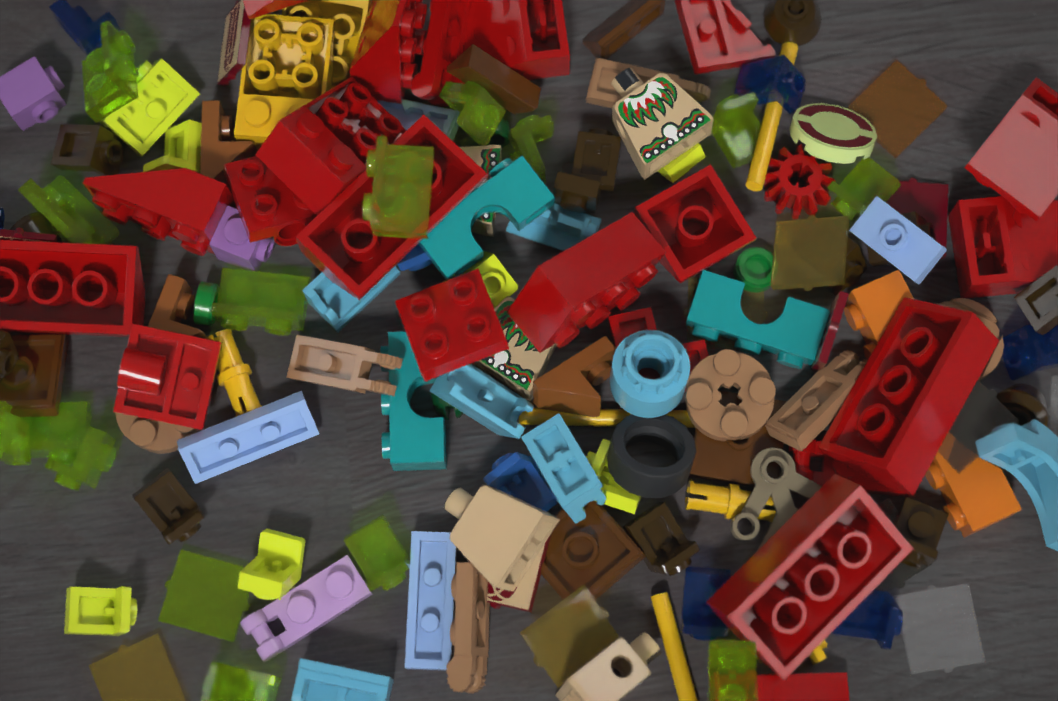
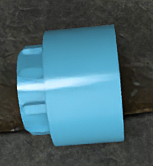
[610,330,690,418]

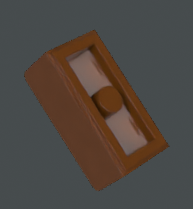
[582,0,665,60]
[446,44,541,114]

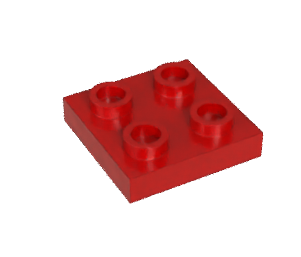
[224,156,317,246]
[395,269,510,381]
[113,323,222,430]

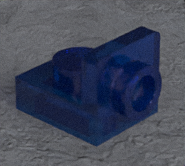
[49,0,122,59]

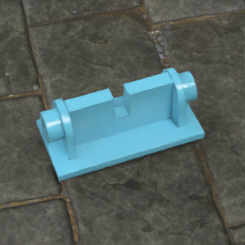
[506,203,602,251]

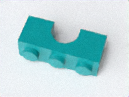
[418,156,555,281]
[685,270,831,369]
[380,331,447,471]

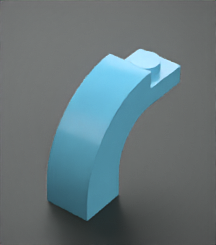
[975,419,1058,551]

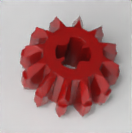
[763,144,836,220]

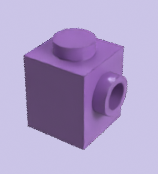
[0,56,66,131]
[209,205,275,275]

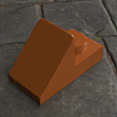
[200,101,257,186]
[148,274,207,339]
[533,336,616,417]

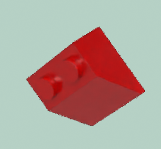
[634,164,757,283]

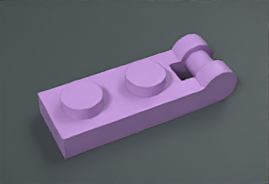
[240,555,372,662]

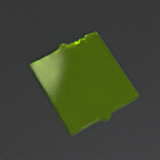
[158,549,250,642]

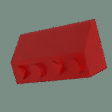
[295,114,488,300]
[0,240,146,337]
[818,297,999,495]
[706,474,913,680]

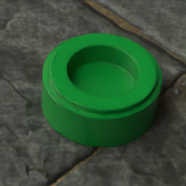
[733,247,779,293]
[193,281,220,326]

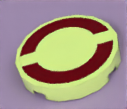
[789,103,878,164]

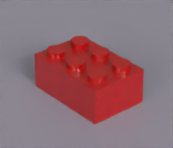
[507,212,666,353]

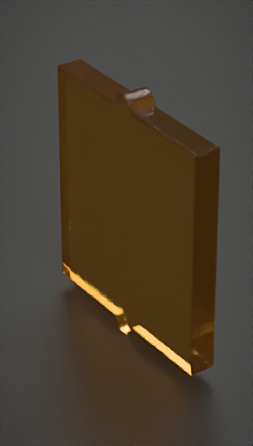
[846,60,948,159]

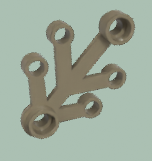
[730,448,822,551]

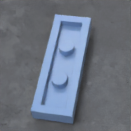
[177,391,319,484]
[405,531,457,670]

